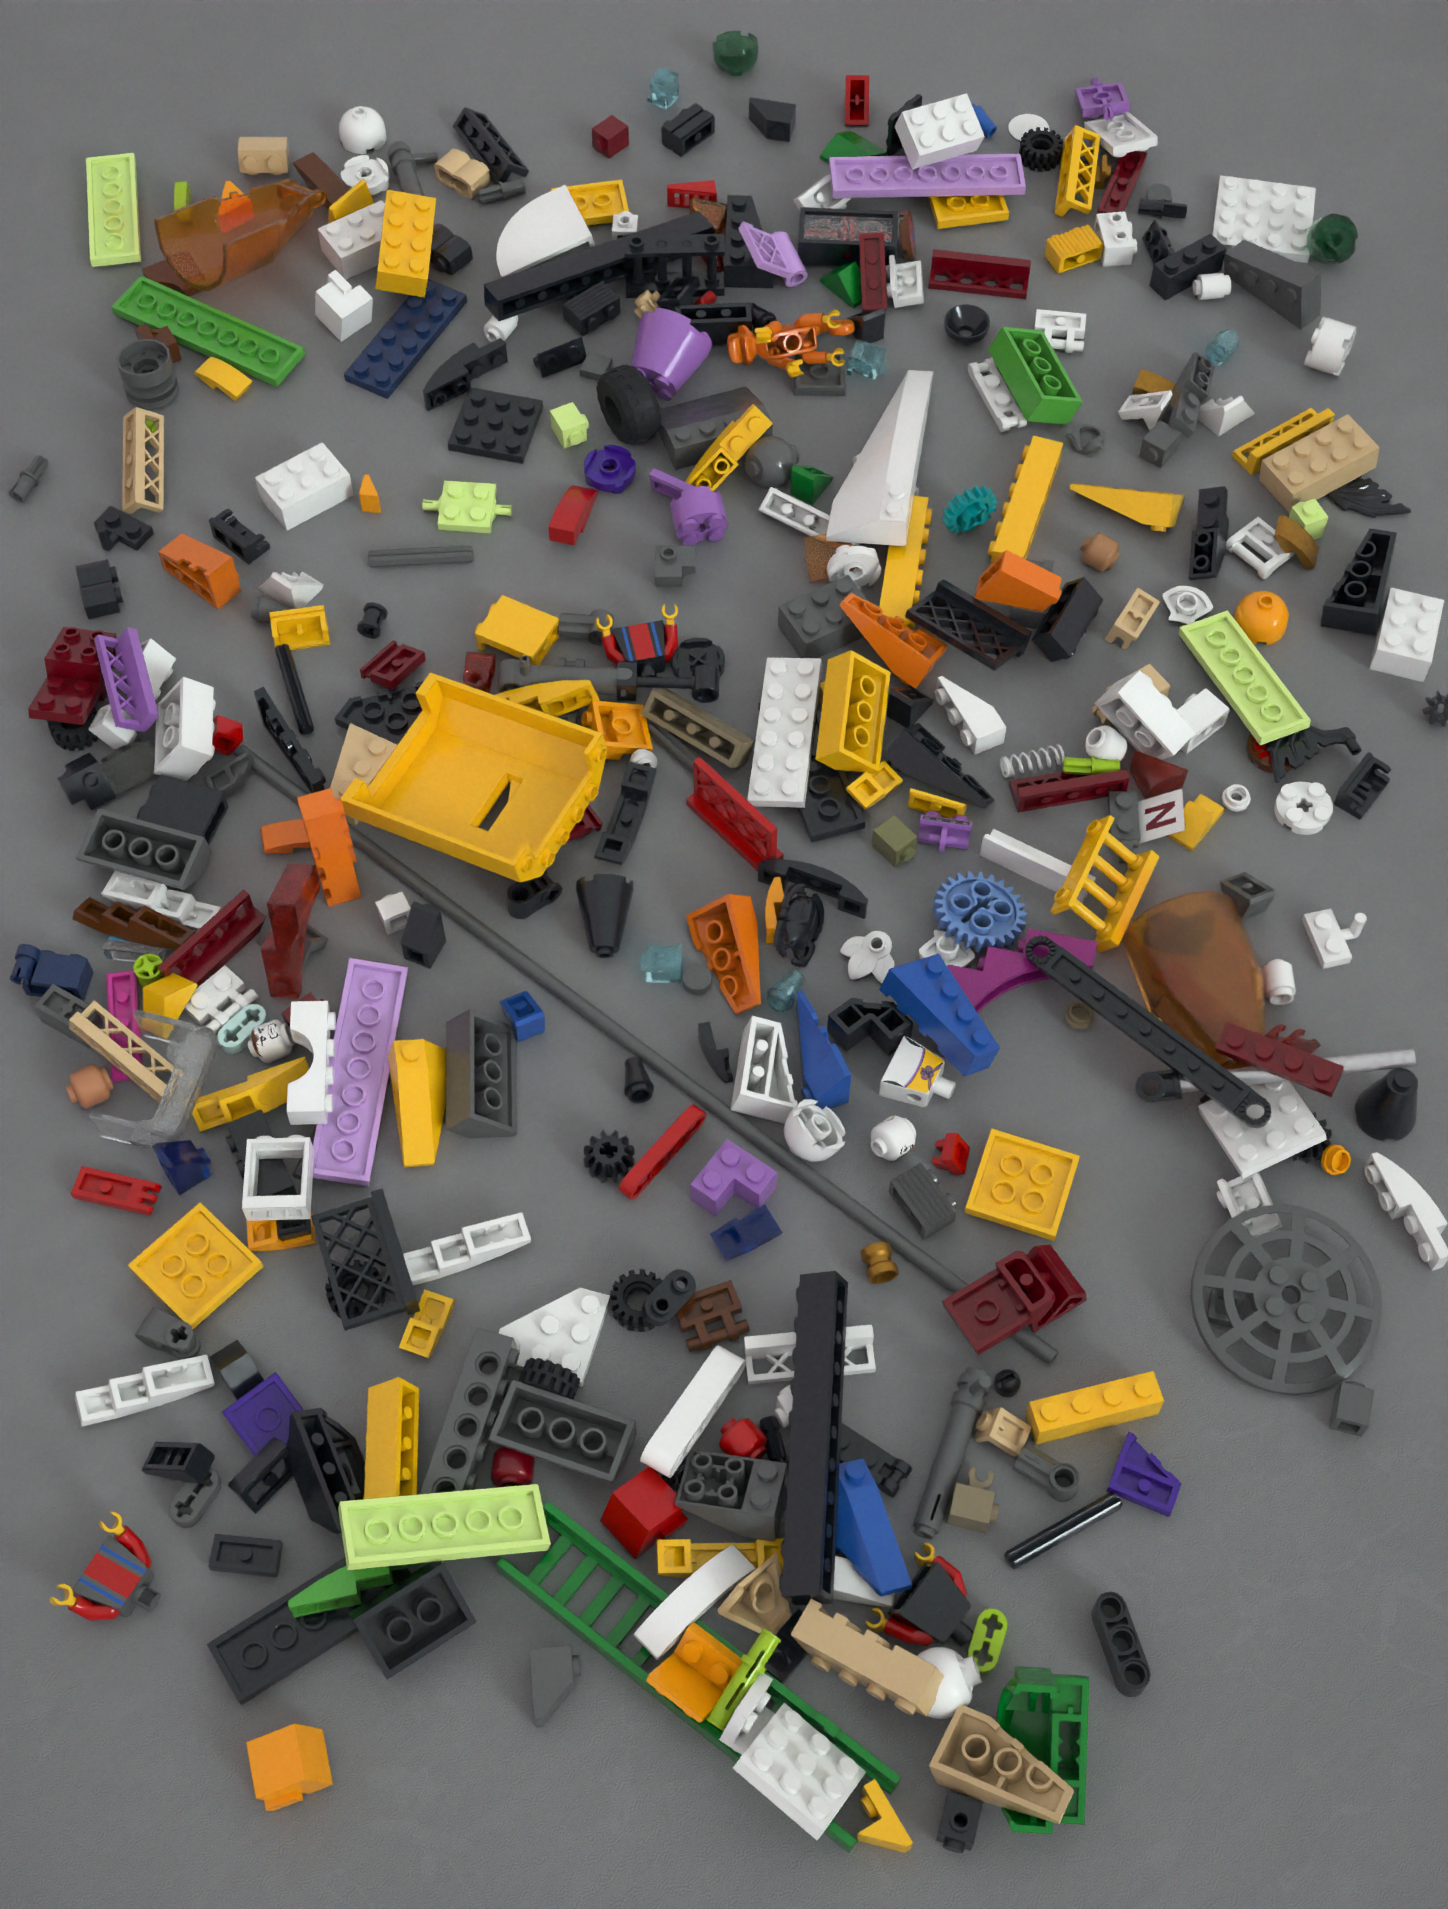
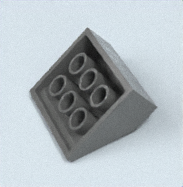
[658,386,773,470]

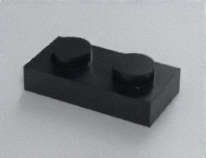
[208,1534,283,1577]

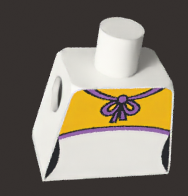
[879,1036,956,1107]

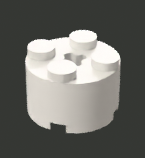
[1304,317,1357,376]

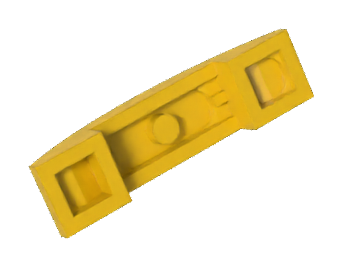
[656,1538,785,1579]

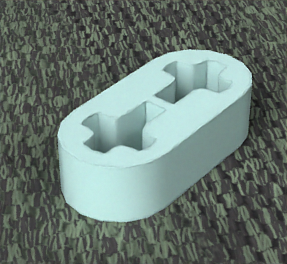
[217,1004,268,1054]

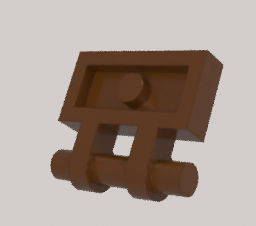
[676,1280,750,1352]

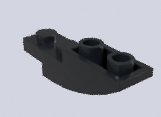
[423,338,508,411]
[1189,486,1229,580]

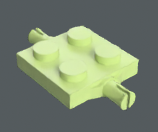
[422,480,512,533]

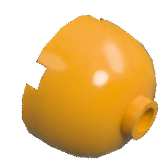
[1233,590,1289,645]

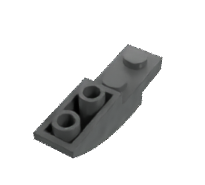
[1165,352,1214,438]

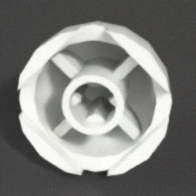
[339,106,387,154]
[784,1099,846,1162]

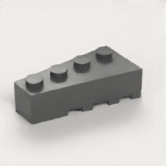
[1224,240,1322,329]

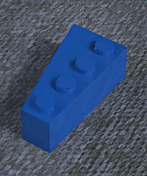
[879,954,1000,1076]

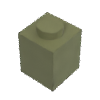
[872,815,918,867]

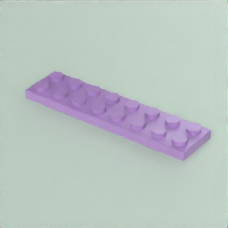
[829,154,1026,198]
[313,958,408,1187]

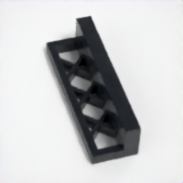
[452,107,529,184]

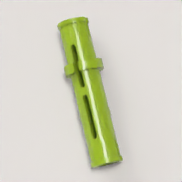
[706,1628,781,1732]

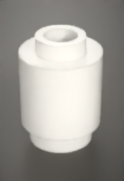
[1192,273,1231,300]
[484,315,518,342]
[1262,959,1296,1005]

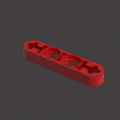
[618,1104,707,1200]

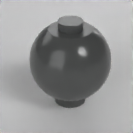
[745,436,799,489]

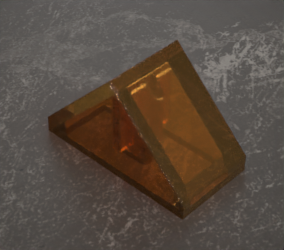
[690,198,727,234]

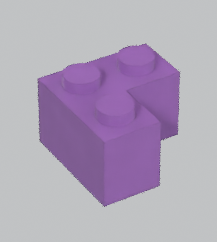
[690,1139,777,1217]

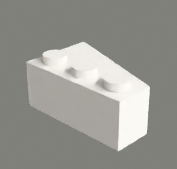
[731,1016,798,1124]

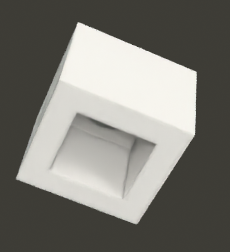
[375,892,411,935]

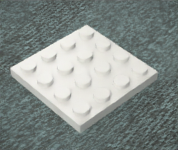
[1212,175,1316,263]

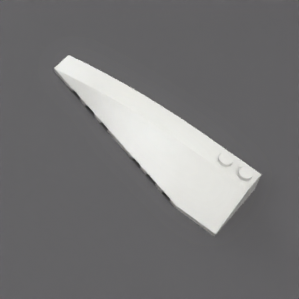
[826,370,933,546]

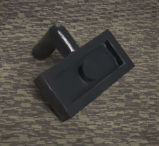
[94,505,154,551]

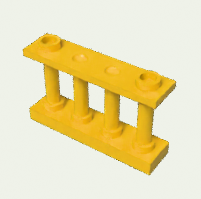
[1050,815,1160,953]

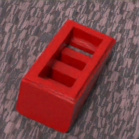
[667,180,717,210]

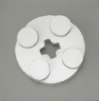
[341,155,390,195]
[826,545,881,591]
[1274,782,1333,835]

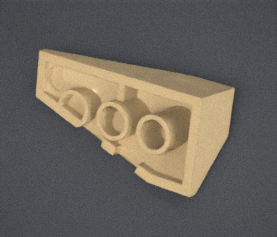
[929,1705,1074,1824]

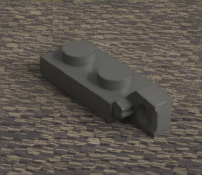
[1108,791,1140,863]

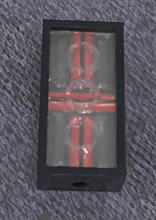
[798,207,898,267]

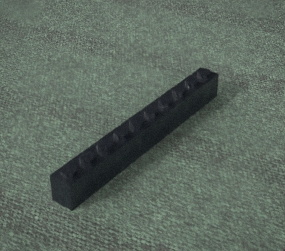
[484,211,714,321]
[779,1271,848,1606]

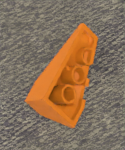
[839,593,949,689]
[686,894,761,1014]

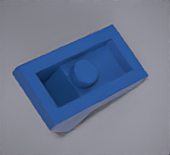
[500,991,545,1042]

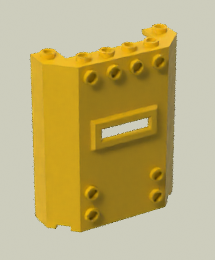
[341,672,608,883]

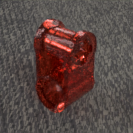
[463,652,496,693]

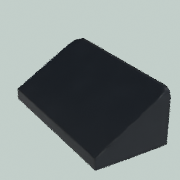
[228,1437,293,1514]

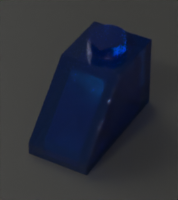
[152,1140,211,1195]

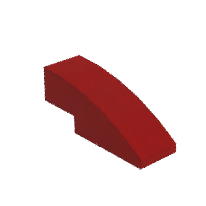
[548,485,598,546]

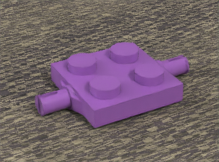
[1075,77,1130,121]

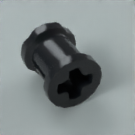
[357,602,388,639]

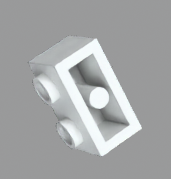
[1094,212,1137,267]

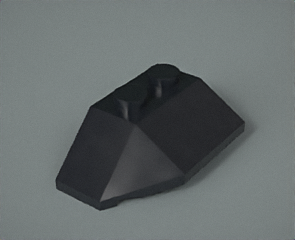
[288,1408,365,1534]

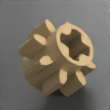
[634,290,661,319]

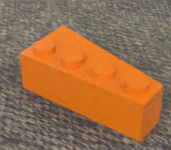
[297,788,362,907]

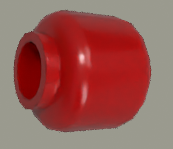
[719,1418,767,1459]

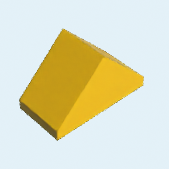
[143,973,198,1037]

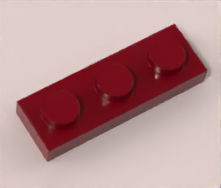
[859,232,887,312]

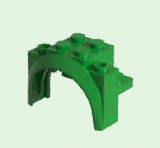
[996,1666,1089,1834]

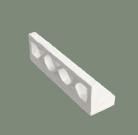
[744,1325,876,1385]

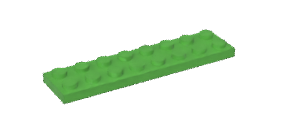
[111,276,306,387]

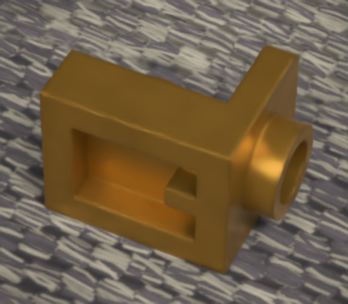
[1078,155,1111,189]

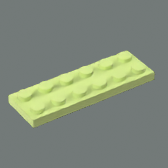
[86,153,141,267]
[1179,610,1311,745]
[338,1484,551,1570]

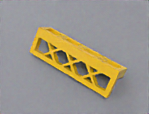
[1054,125,1101,217]
[1232,408,1335,476]

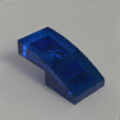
[710,1205,783,1261]

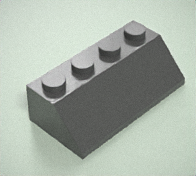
[76,808,212,890]
[446,1009,517,1138]
[488,1379,637,1484]

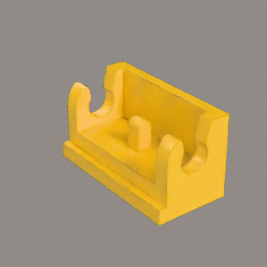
[269,605,330,650]

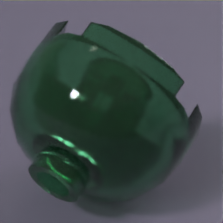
[712,31,759,77]
[1307,213,1358,264]

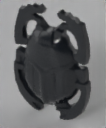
[774,884,824,967]

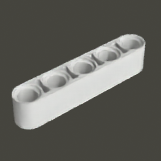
[640,1345,746,1478]

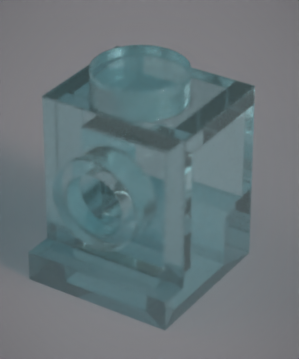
[647,67,679,110]
[847,339,888,380]
[640,943,682,983]

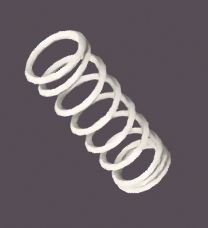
[1000,744,1065,778]

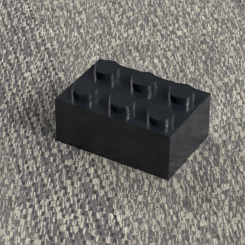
[348,1561,477,1680]

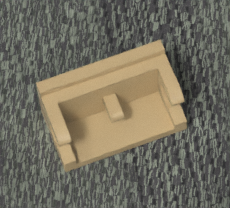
[1104,587,1161,649]

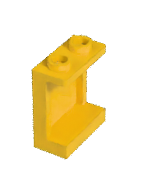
[474,595,559,665]

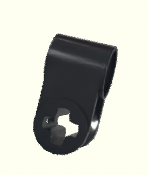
[507,870,563,919]

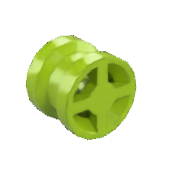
[133,953,163,988]

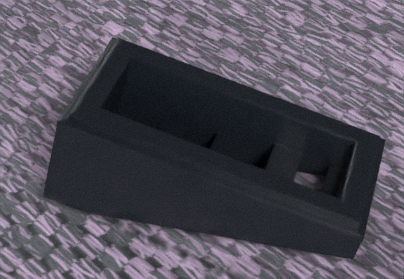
[141,1441,215,1483]

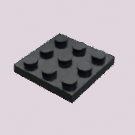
[448,387,543,464]

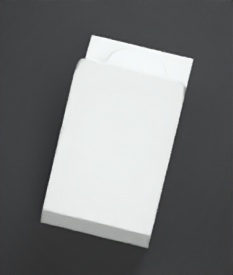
[1118,390,1173,430]

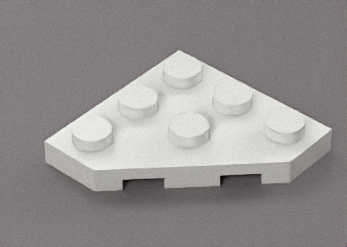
[492,1288,611,1387]

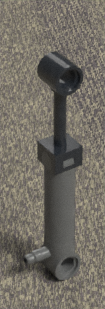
[497,655,720,703]

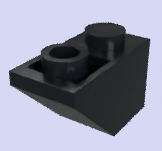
[401,901,446,969]

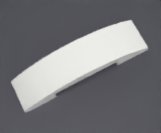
[634,1545,756,1660]

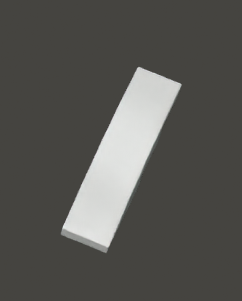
[101,871,222,932]
[403,1212,531,1286]
[75,1355,215,1427]

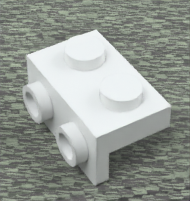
[793,174,851,212]
[885,255,924,308]
[1217,1172,1283,1238]

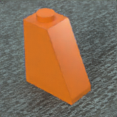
[974,550,1062,612]

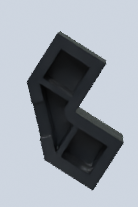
[827,998,913,1056]

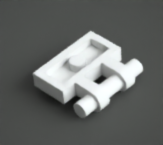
[1034,309,1086,353]
[184,965,258,1035]

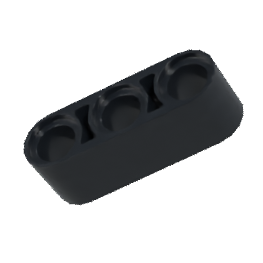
[1091,1592,1151,1697]

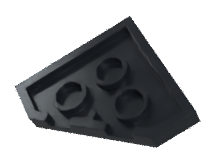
[335,681,424,745]

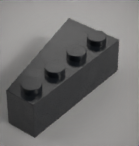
[724,195,774,288]
[1321,529,1397,635]

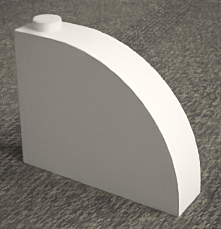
[496,185,595,278]

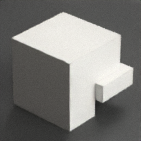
[315,270,373,342]

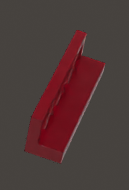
[928,249,1031,300]
[1009,769,1130,813]
[158,889,266,989]

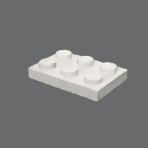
[1084,112,1158,157]

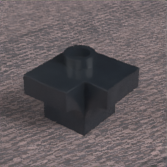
[57,752,116,810]

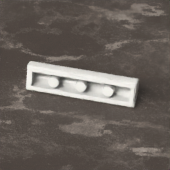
[759,487,860,549]

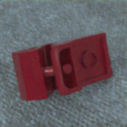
[28,627,117,725]
[942,1245,1087,1356]

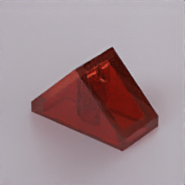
[1129,750,1188,799]

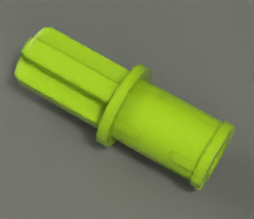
[1063,756,1120,775]

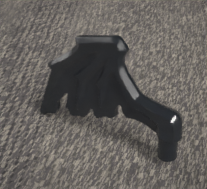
[1326,476,1411,518]
[1266,725,1362,783]

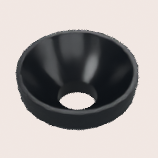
[944,304,990,345]

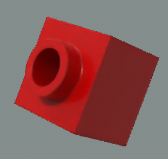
[212,715,243,756]

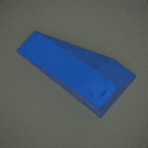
[796,990,851,1109]
[836,1458,912,1597]

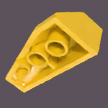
[1070,484,1185,532]
[388,1039,446,1168]

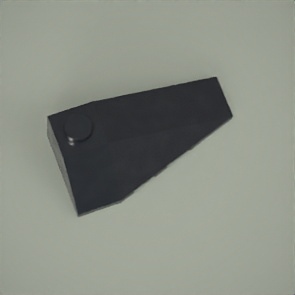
[883,723,995,809]

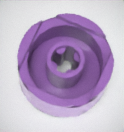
[670,486,728,545]

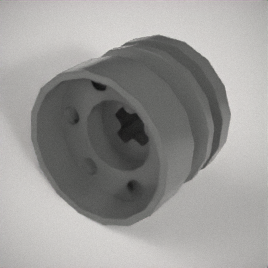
[116,339,179,409]

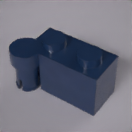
[10,944,94,1001]

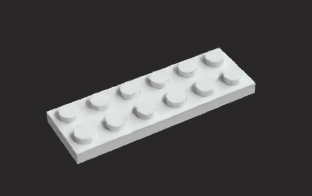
[747,658,823,808]

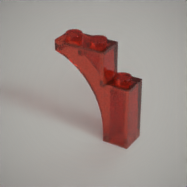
[261,864,320,998]

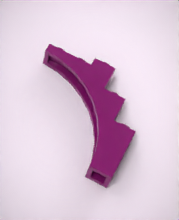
[941,928,1097,1058]

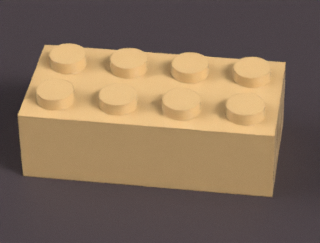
[1259,414,1380,514]

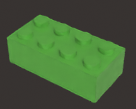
[988,327,1083,425]

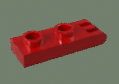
[71,1166,162,1215]

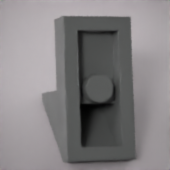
[1220,872,1276,921]

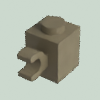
[947,1467,999,1533]

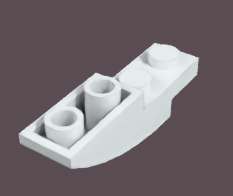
[1364,1152,1448,1271]

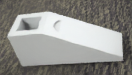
[934,676,1006,755]

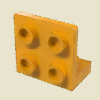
[646,1622,742,1723]

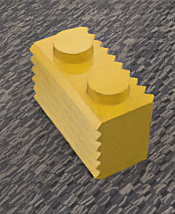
[1044,224,1104,274]

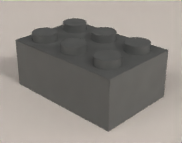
[778,575,868,658]

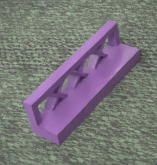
[94,627,159,732]

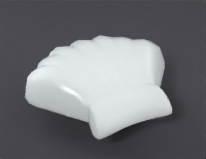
[1163,586,1213,625]
[919,930,975,968]

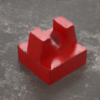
[931,1133,970,1175]

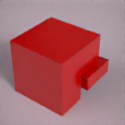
[600,1466,688,1559]

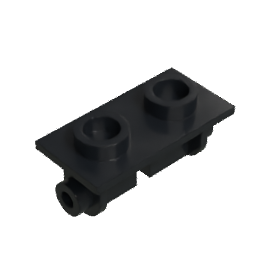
[1142,220,1175,264]
[533,337,586,378]

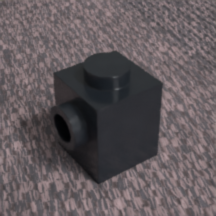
[936,1791,983,1853]

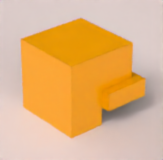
[246,1723,333,1811]

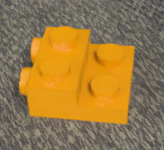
[581,700,653,760]

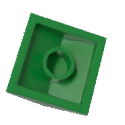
[820,130,887,164]

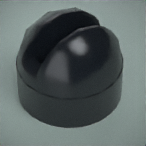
[994,1369,1021,1397]

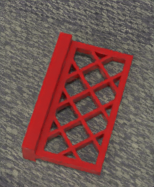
[686,757,784,872]

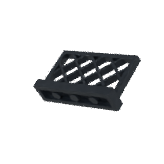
[905,579,1032,671]
[311,1188,420,1331]

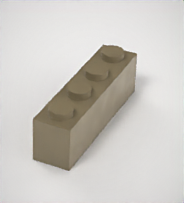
[641,688,756,768]

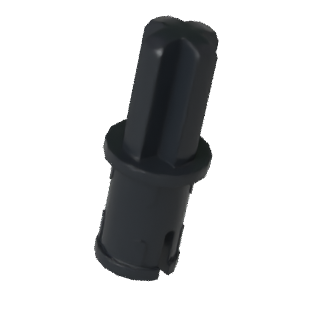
[1138,198,1187,219]

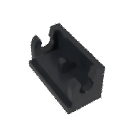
[209,509,270,564]
[1334,752,1391,820]

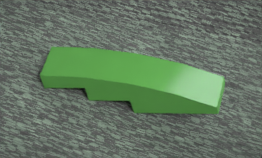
[288,1563,425,1618]

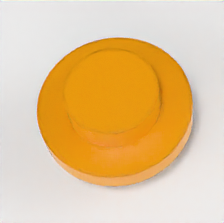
[1321,1144,1351,1175]

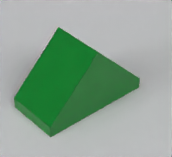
[820,262,862,309]
[790,465,833,505]

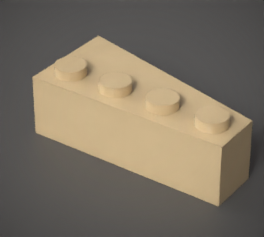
[791,1599,944,1717]

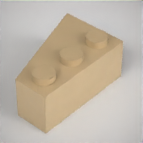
[330,723,397,825]

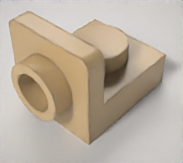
[974,1407,1032,1457]

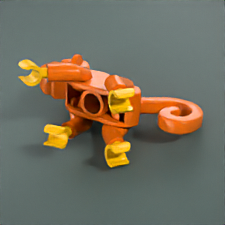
[727,310,855,378]

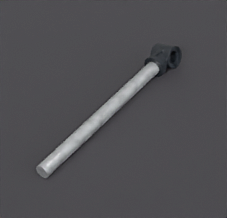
[1135,1048,1416,1103]

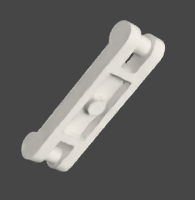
[968,357,1027,432]

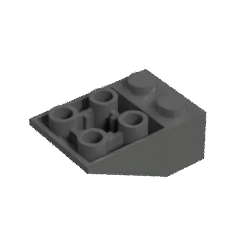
[675,1449,788,1542]

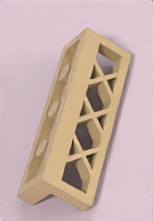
[122,407,164,514]
[69,1000,187,1105]

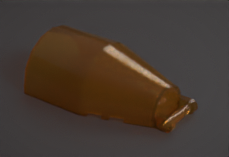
[154,178,327,291]
[1122,891,1266,1069]

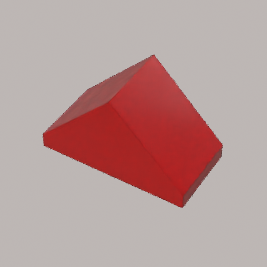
[844,75,869,125]

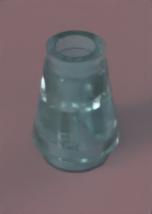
[766,969,804,1012]

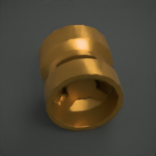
[860,1242,899,1284]

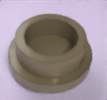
[1064,1001,1094,1030]

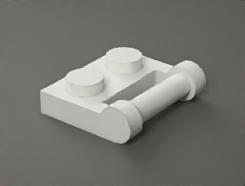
[1226,517,1295,580]

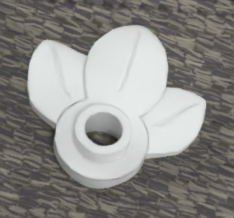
[840,931,895,984]

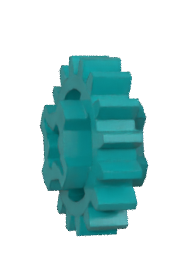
[941,485,998,535]

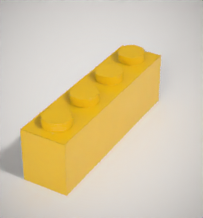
[1025,1371,1164,1445]
[363,1377,419,1499]

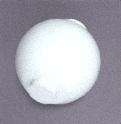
[917,1647,982,1719]

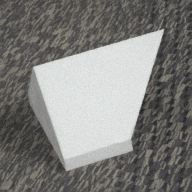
[1198,395,1255,437]
[257,572,324,609]

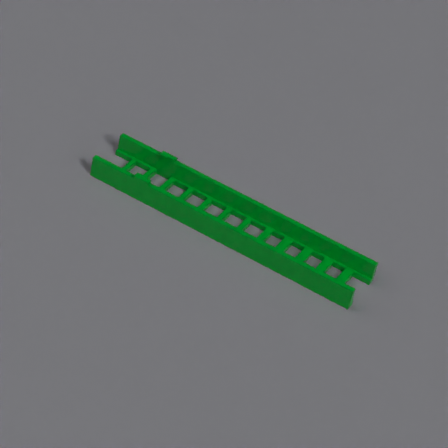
[496,1501,901,1853]

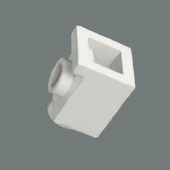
[612,211,638,240]

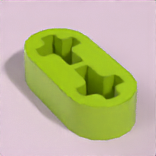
[174,181,191,221]
[967,1608,1008,1676]

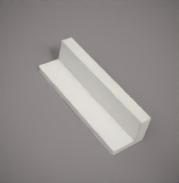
[980,829,1096,904]

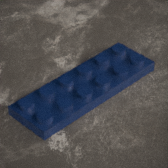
[344,279,467,399]

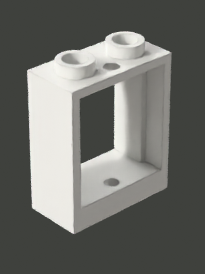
[242,1135,314,1221]

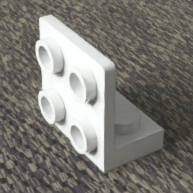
[719,1674,775,1755]

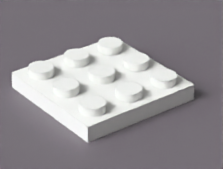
[1198,1081,1326,1179]
[733,1703,866,1840]

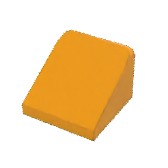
[359,474,381,513]

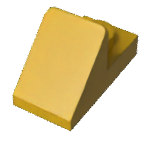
[1168,794,1224,851]
[856,1779,913,1853]

